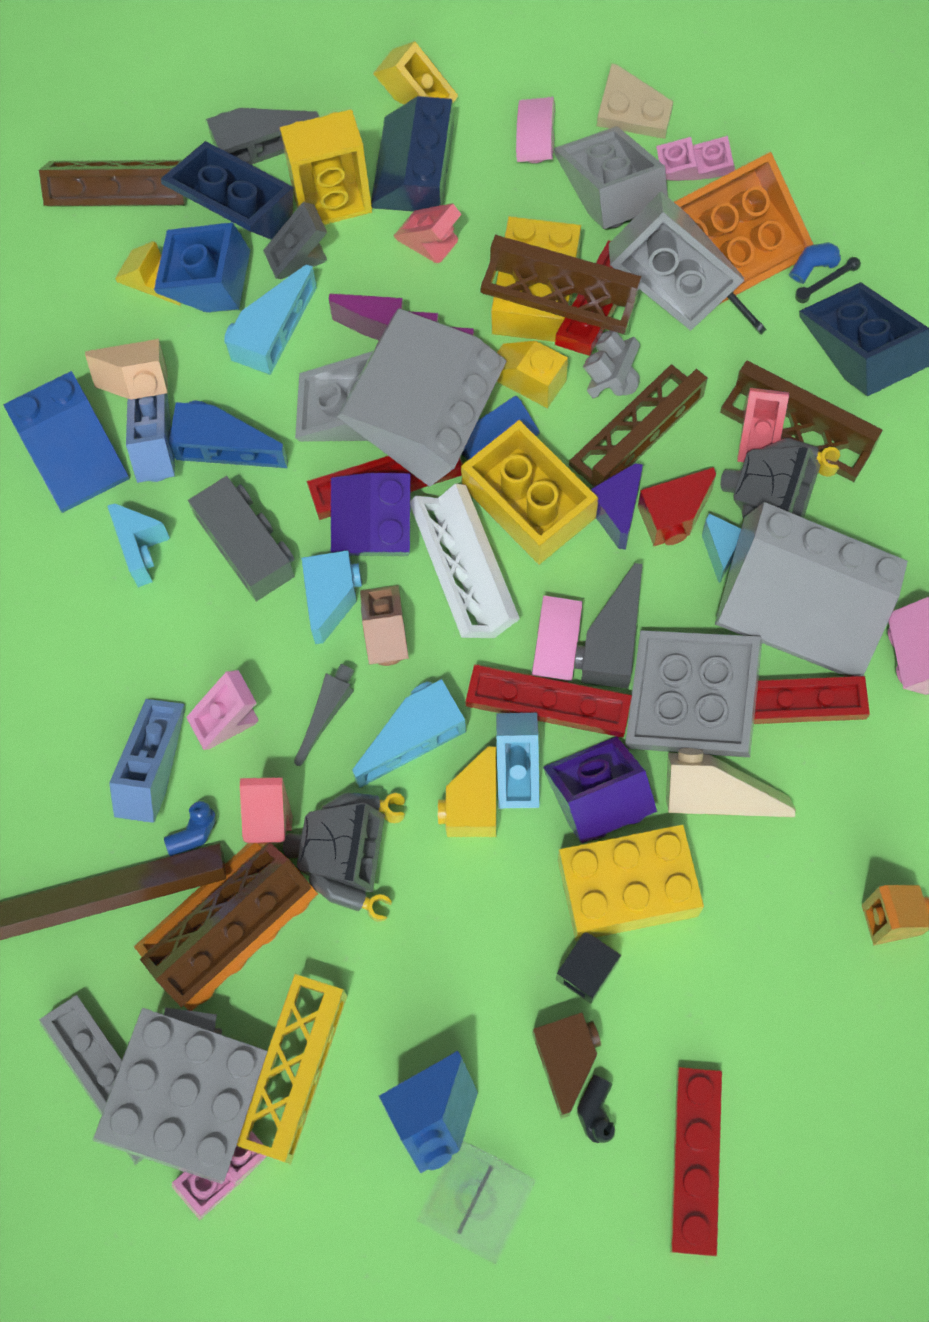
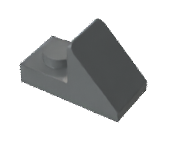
[263,202,327,279]

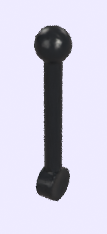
[795,257,861,303]
[727,292,767,335]

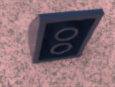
[799,282,929,397]

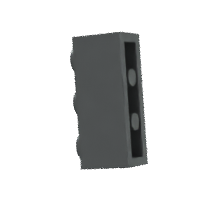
[188,476,295,602]

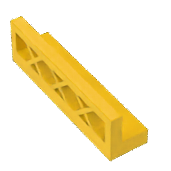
[236,974,348,1164]

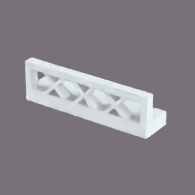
[410,484,520,638]

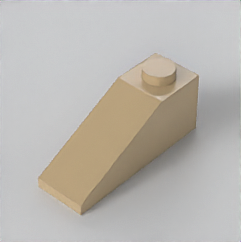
[666,748,796,817]

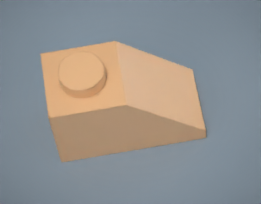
[85,339,168,400]

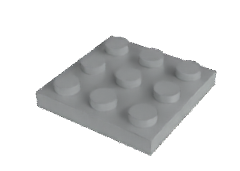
[625,630,762,757]
[92,1008,267,1184]

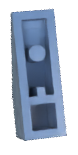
[126,393,175,483]
[109,699,185,823]

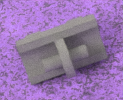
[583,330,640,398]

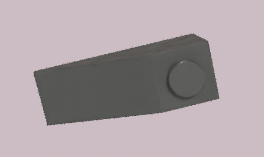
[206,108,320,165]
[574,563,643,689]

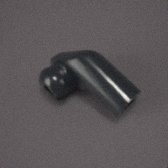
[577,1075,615,1143]

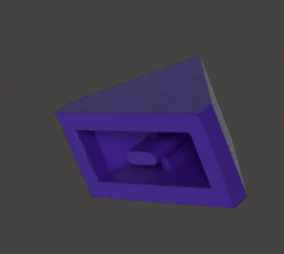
[591,463,643,550]

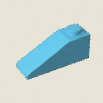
[224,264,317,375]
[352,679,466,788]

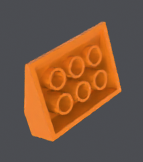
[674,152,814,304]

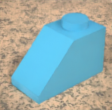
[301,551,362,644]
[496,713,539,809]

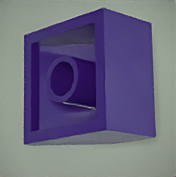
[331,473,410,556]
[543,737,658,844]

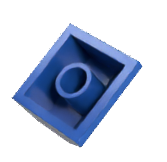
[154,222,250,312]
[379,1051,478,1173]

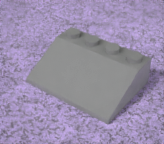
[337,309,506,487]
[715,502,908,677]

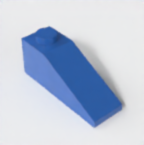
[169,401,288,468]

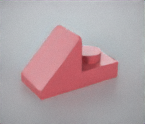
[394,203,462,263]
[737,388,789,462]
[240,778,293,843]

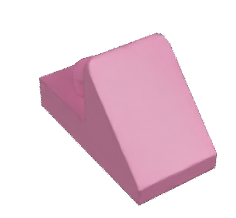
[186,670,258,750]

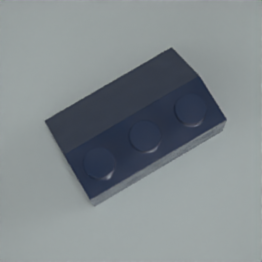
[371,96,454,212]
[161,141,294,240]

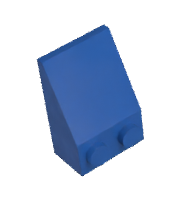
[3,371,130,513]

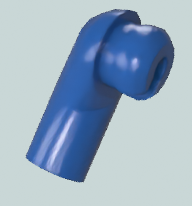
[789,242,841,284]
[164,801,215,856]

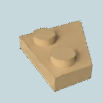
[597,64,673,139]

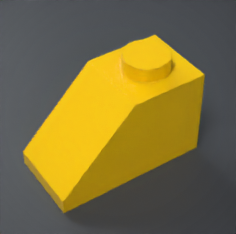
[373,41,458,105]
[497,341,568,409]
[438,746,496,837]

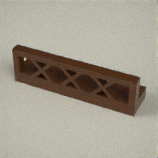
[39,160,186,206]
[480,235,642,335]
[720,360,883,483]
[569,364,708,487]
[139,843,312,1007]

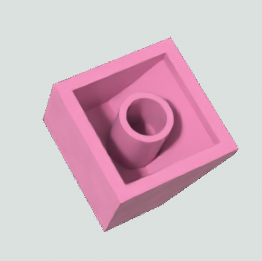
[888,597,929,695]

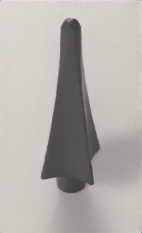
[294,664,354,766]

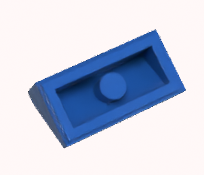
[462,396,540,461]

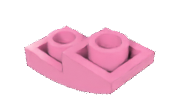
[516,97,555,163]
[656,136,735,181]
[532,595,583,681]
[172,1131,267,1220]

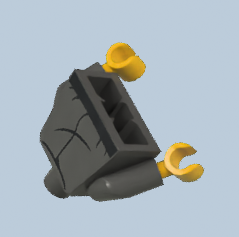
[720,438,840,519]
[283,792,405,922]

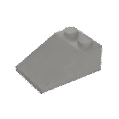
[554,126,668,229]
[609,191,744,331]
[295,351,373,441]

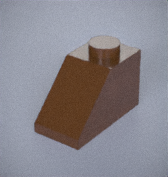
[532,1012,602,1119]

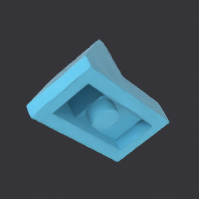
[107,503,170,587]
[702,514,741,583]

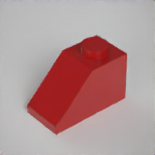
[638,467,716,546]

